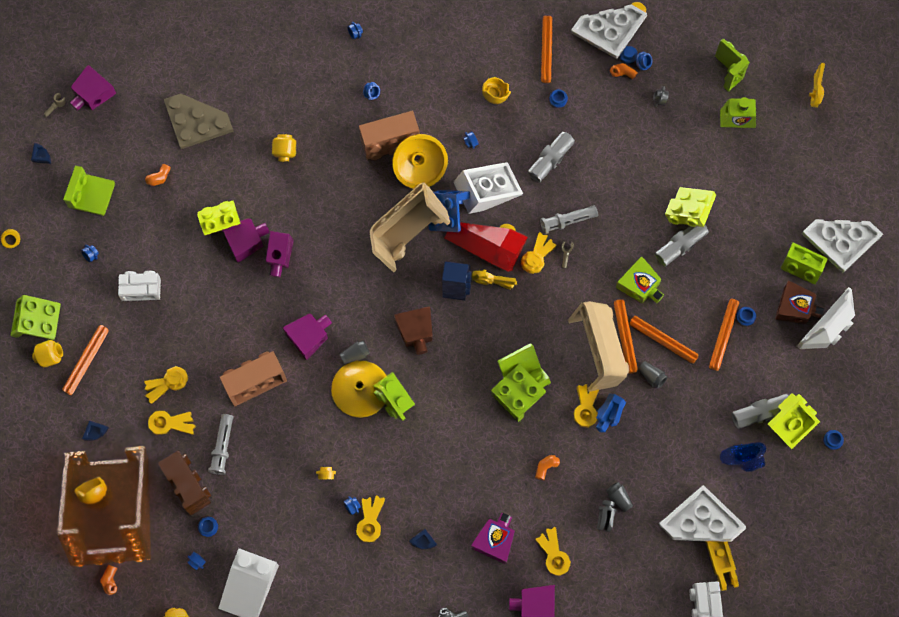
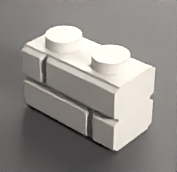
[118,271,161,301]
[689,582,723,617]

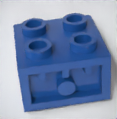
[428,190,470,232]

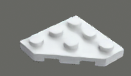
[571,4,647,59]
[802,219,883,273]
[659,485,746,542]

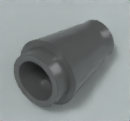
[340,340,370,364]
[638,361,668,389]
[606,482,633,512]

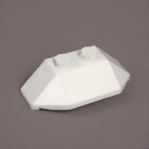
[797,287,855,349]

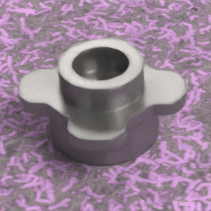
[653,86,669,107]

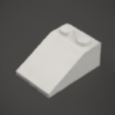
[454,162,523,214]
[218,549,279,617]

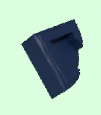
[31,143,51,164]
[82,421,109,441]
[409,529,437,549]

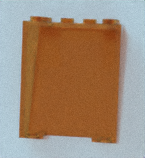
[57,446,151,567]

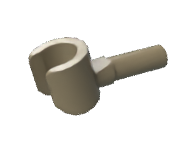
[44,93,66,117]
[561,242,574,268]

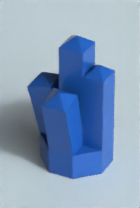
[596,393,626,432]

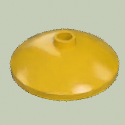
[392,134,448,189]
[331,361,386,418]

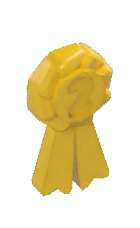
[809,63,825,107]
[521,232,556,274]
[472,269,517,290]
[144,366,188,403]
[574,383,599,428]
[148,411,196,435]
[356,495,385,542]
[535,527,571,576]

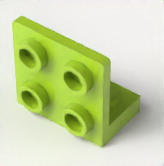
[715,39,750,92]
[63,166,115,216]
[11,295,61,340]
[498,343,551,387]
[491,364,546,422]
[373,372,415,421]

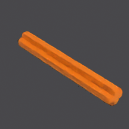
[541,16,552,83]
[614,299,638,374]
[709,299,739,371]
[629,316,699,364]
[62,325,109,395]

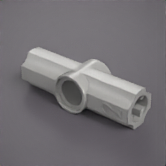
[528,131,575,182]
[655,225,709,267]
[731,394,788,429]

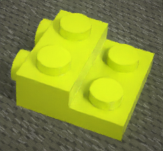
[665,187,716,227]
[197,201,241,235]
[768,393,820,449]

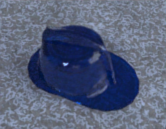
[720,442,767,472]

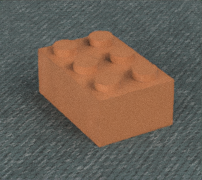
[359,111,420,160]
[220,351,287,407]

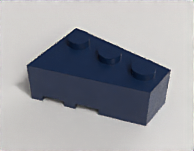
[442,262,472,301]

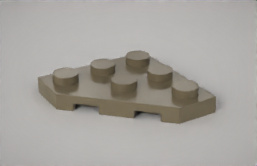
[164,94,234,149]

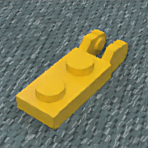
[705,541,739,591]

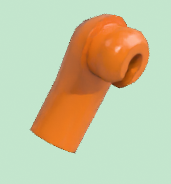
[610,63,638,80]
[145,164,171,186]
[535,455,560,480]
[100,564,117,595]

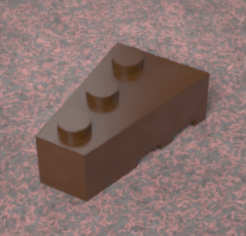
[158,450,211,515]

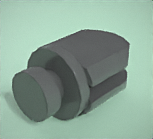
[597,500,616,532]

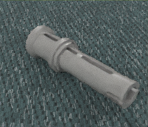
[540,205,598,234]
[208,414,233,475]

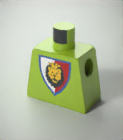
[720,97,756,128]
[616,256,664,303]

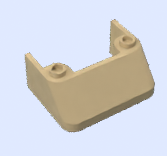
[370,182,450,272]
[568,301,629,392]

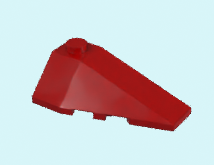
[444,222,528,272]

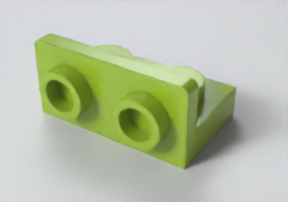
[781,243,828,284]

